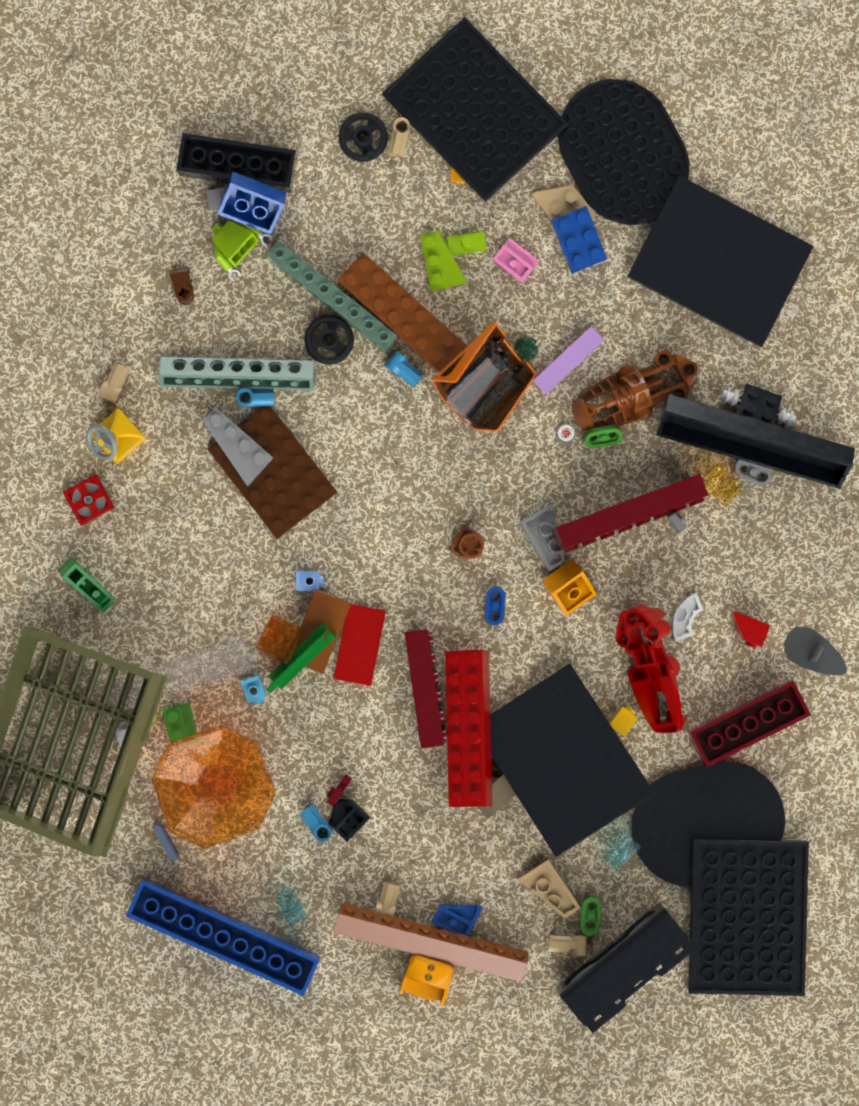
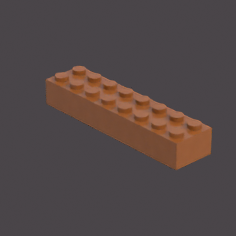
[337,253,467,385]

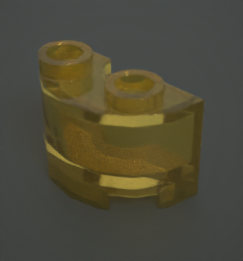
[702,463,742,507]

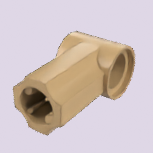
[387,117,410,158]
[98,362,130,404]
[375,881,400,917]
[548,934,587,956]

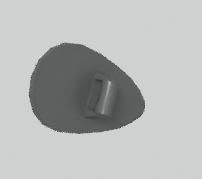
[784,627,847,675]

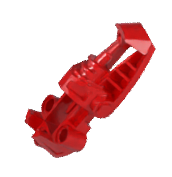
[615,604,688,734]

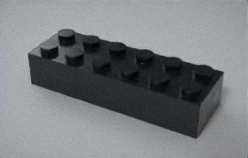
[176,133,297,193]

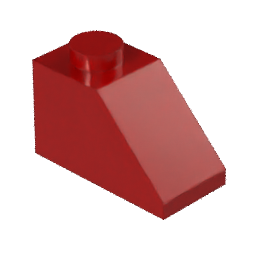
[731,611,770,649]

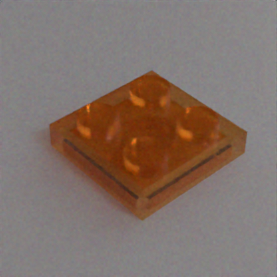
[256,613,305,664]

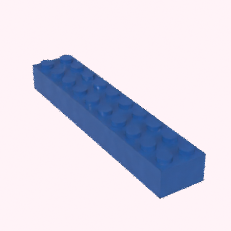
[126,878,321,996]

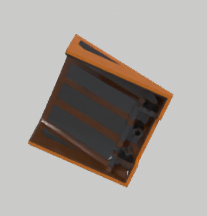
[432,322,537,432]

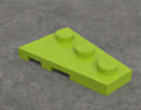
[420,231,468,292]

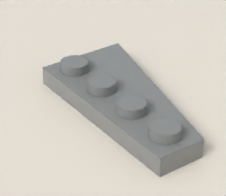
[203,407,273,486]

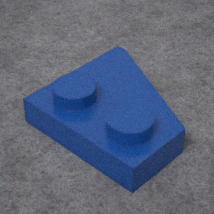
[431,904,483,936]

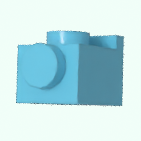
[240,675,267,706]

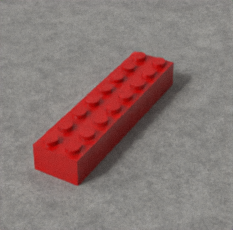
[445,649,493,807]

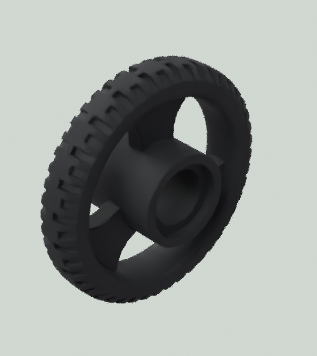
[339,112,388,162]
[305,315,354,365]

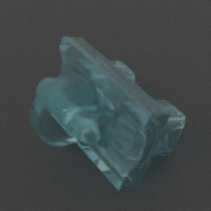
[603,833,641,872]

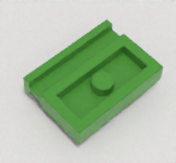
[162,703,199,747]

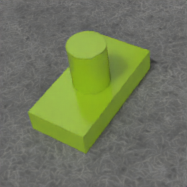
[447,231,487,256]

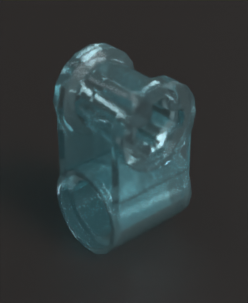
[277,887,308,926]

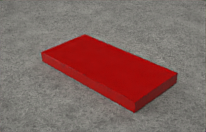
[333,604,386,686]

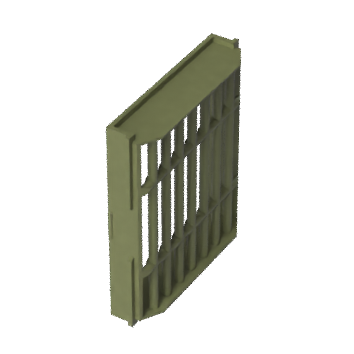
[0,626,168,857]

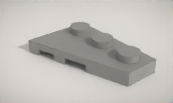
[519,503,566,572]

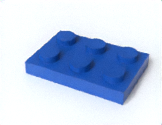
[550,206,607,274]

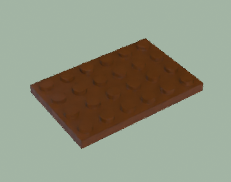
[207,406,338,539]

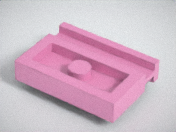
[492,238,539,284]

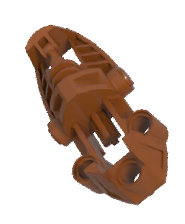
[572,350,698,431]

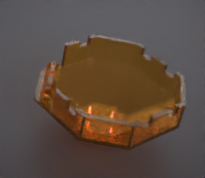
[151,724,276,849]

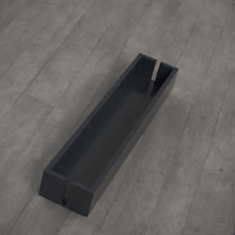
[656,394,855,489]

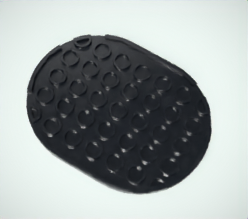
[558,79,689,225]
[631,762,785,886]

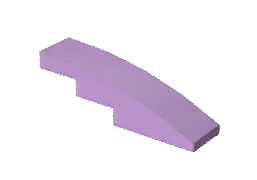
[533,326,604,394]

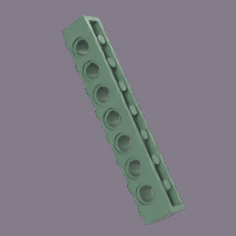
[266,240,398,353]
[159,357,315,391]

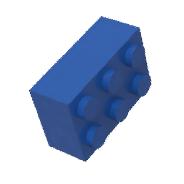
[217,171,286,235]

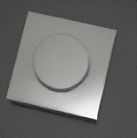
[667,513,686,533]

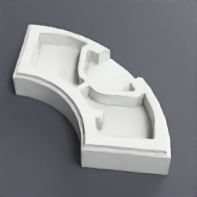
[672,592,703,642]

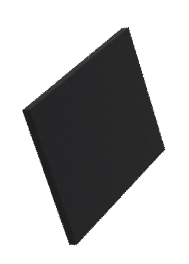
[382,17,569,203]
[627,175,814,347]
[490,663,655,858]
[688,838,809,996]

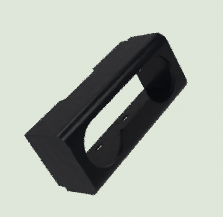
[556,902,695,1033]

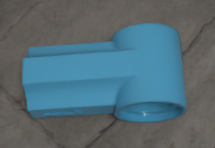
[384,351,424,388]
[236,388,274,408]
[300,804,333,842]

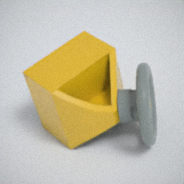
[86,408,147,464]

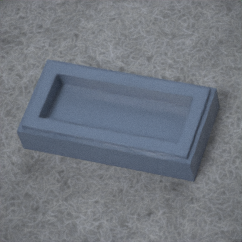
[153,823,180,861]

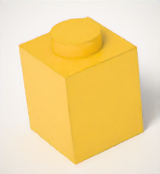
[609,706,638,737]

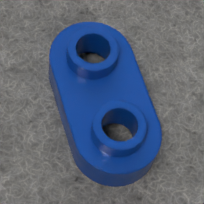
[485,587,506,625]

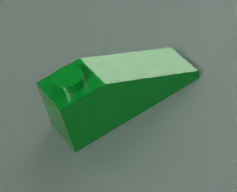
[58,556,116,613]

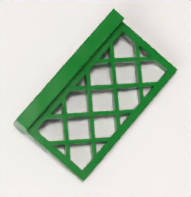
[266,623,336,693]

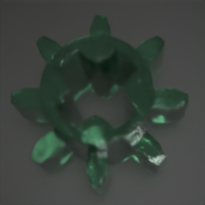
[515,336,538,361]

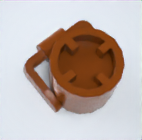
[449,526,484,562]

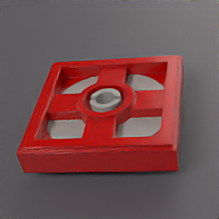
[63,474,115,526]

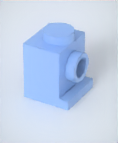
[296,571,324,591]

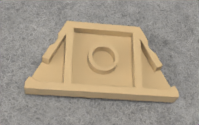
[531,185,596,220]

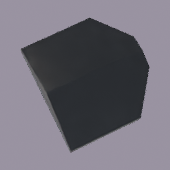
[329,799,371,842]

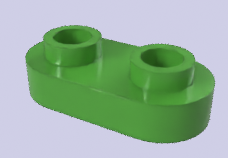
[584,425,623,448]
[580,896,602,936]

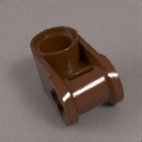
[169,266,194,305]

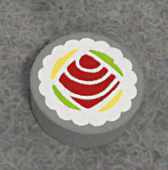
[556,424,576,443]

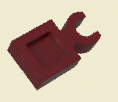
[326,774,352,806]

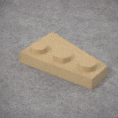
[517,858,581,918]

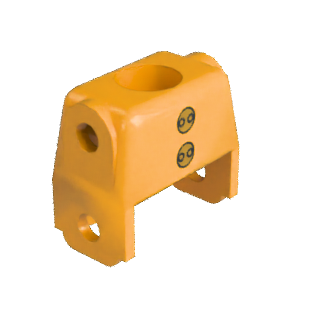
[399,953,455,1007]

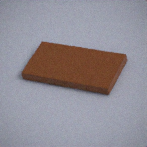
[289,589,352,674]

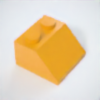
[541,559,597,616]

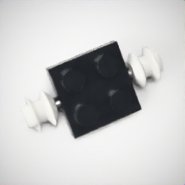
[720,383,796,428]

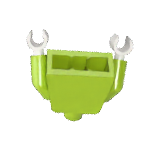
[212,221,272,281]

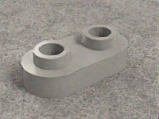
[734,460,772,486]

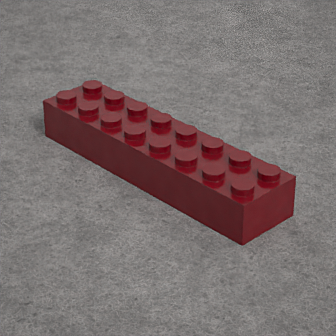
[551,474,708,553]

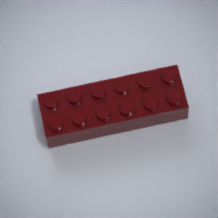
[404,629,447,749]
[687,680,811,767]

